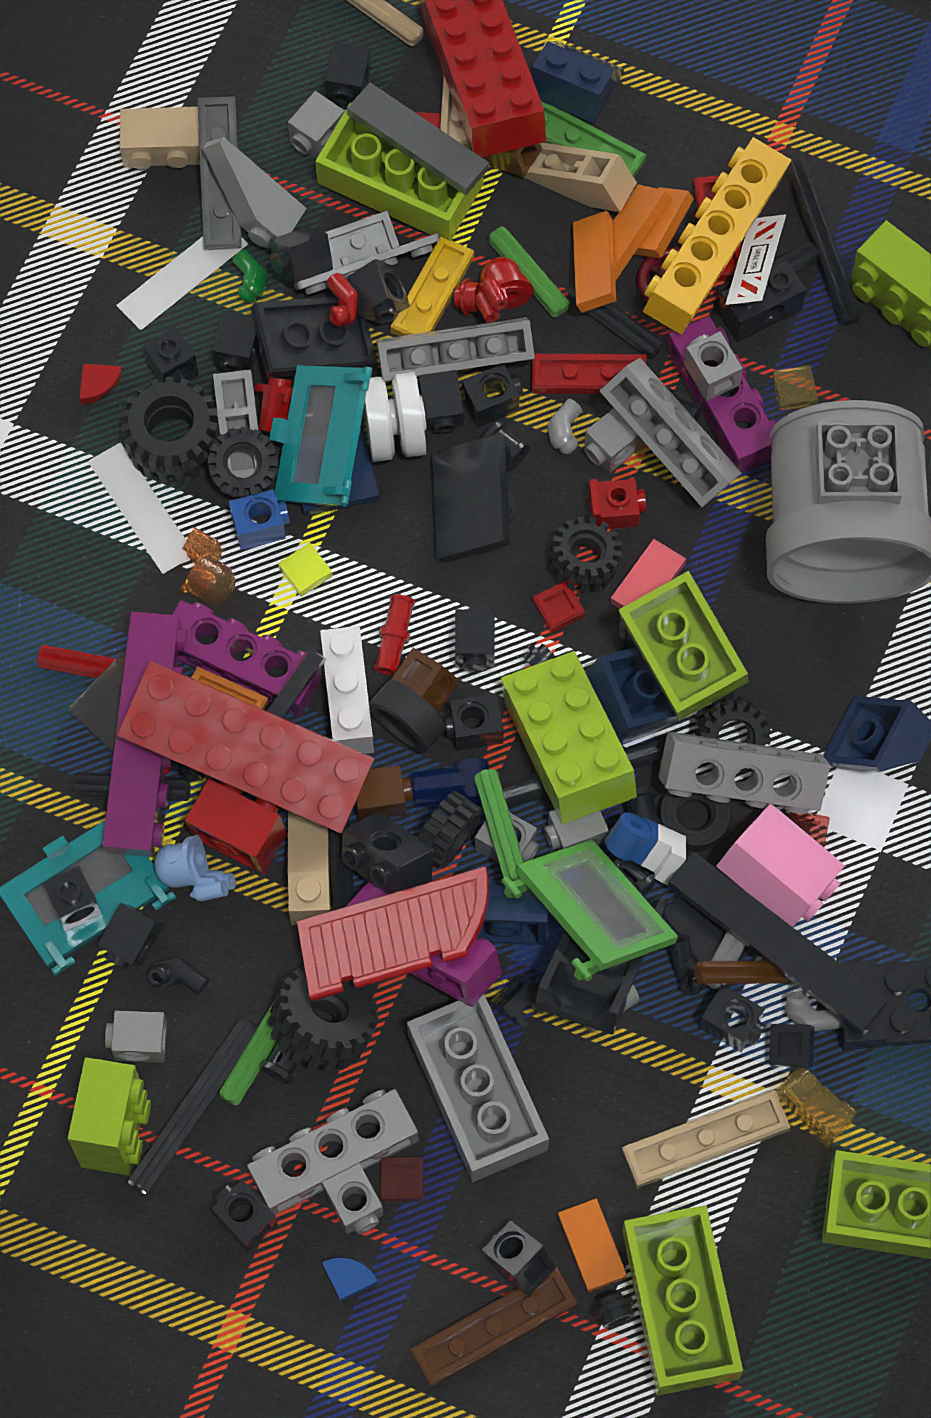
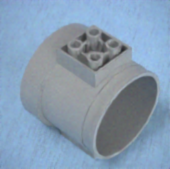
[766,400,931,604]

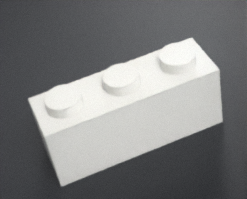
[320,626,374,754]

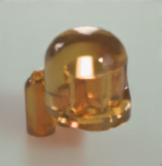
[179,527,235,606]

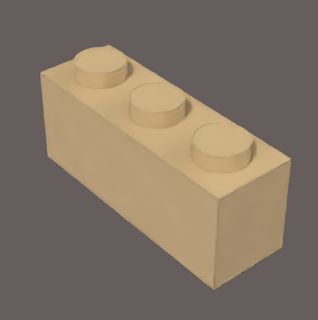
[120,107,200,169]

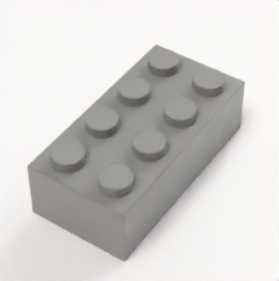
[407,994,549,1183]

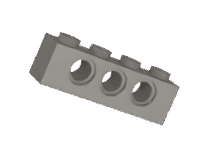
[376,317,535,381]
[600,358,741,507]
[658,731,831,814]
[247,1089,419,1216]

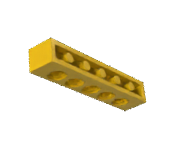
[643,137,791,335]

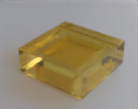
[772,365,818,411]

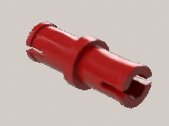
[373,594,415,676]

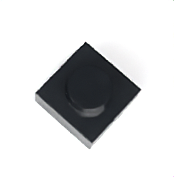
[769,1024,815,1067]

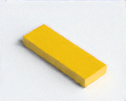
[390,237,474,336]

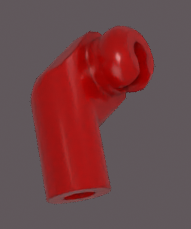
[327,273,358,327]

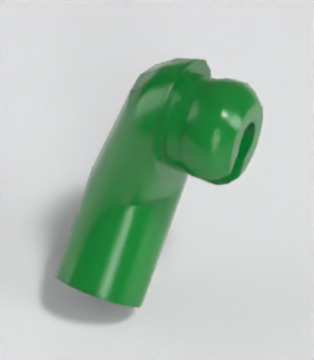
[232,249,267,303]

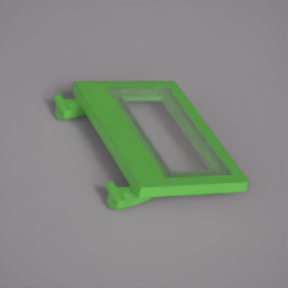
[501,839,678,981]

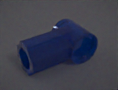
[412,758,490,808]

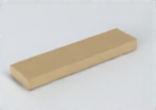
[622,1090,791,1188]

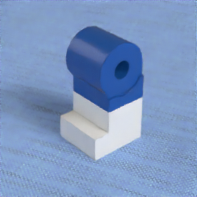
[605,812,686,885]

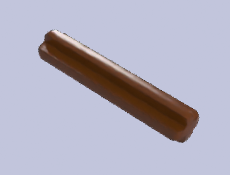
[694,961,794,984]

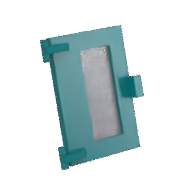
[270,365,372,507]
[0,821,176,976]

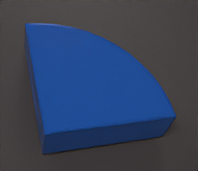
[322,1258,378,1302]

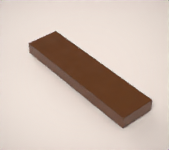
[410,1267,577,1388]

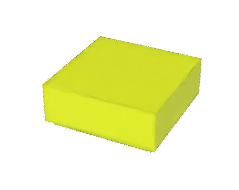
[278,542,333,597]

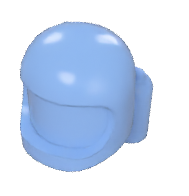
[155,835,236,901]

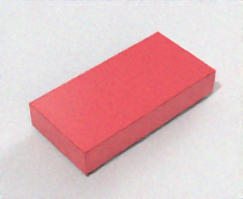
[610,539,686,609]

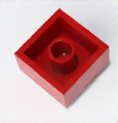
[185,779,287,875]

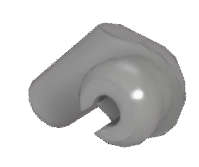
[547,399,582,455]
[785,991,842,1031]

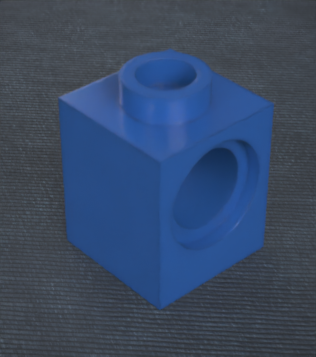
[229,489,290,551]

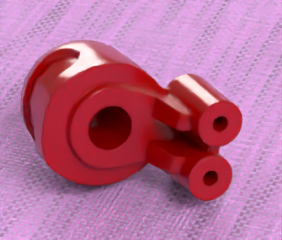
[474,257,534,323]

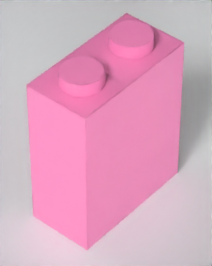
[716,804,845,927]

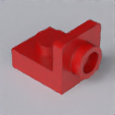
[254,377,293,432]

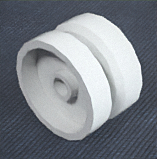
[364,372,426,462]

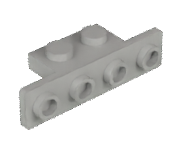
[293,211,440,295]

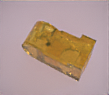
[776,1066,857,1148]

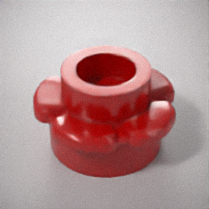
[454,278,481,316]

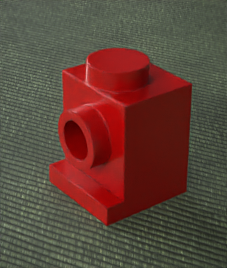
[588,479,646,529]

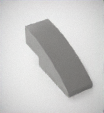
[213,370,258,478]

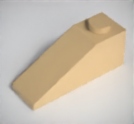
[521,143,637,212]
[288,810,331,926]

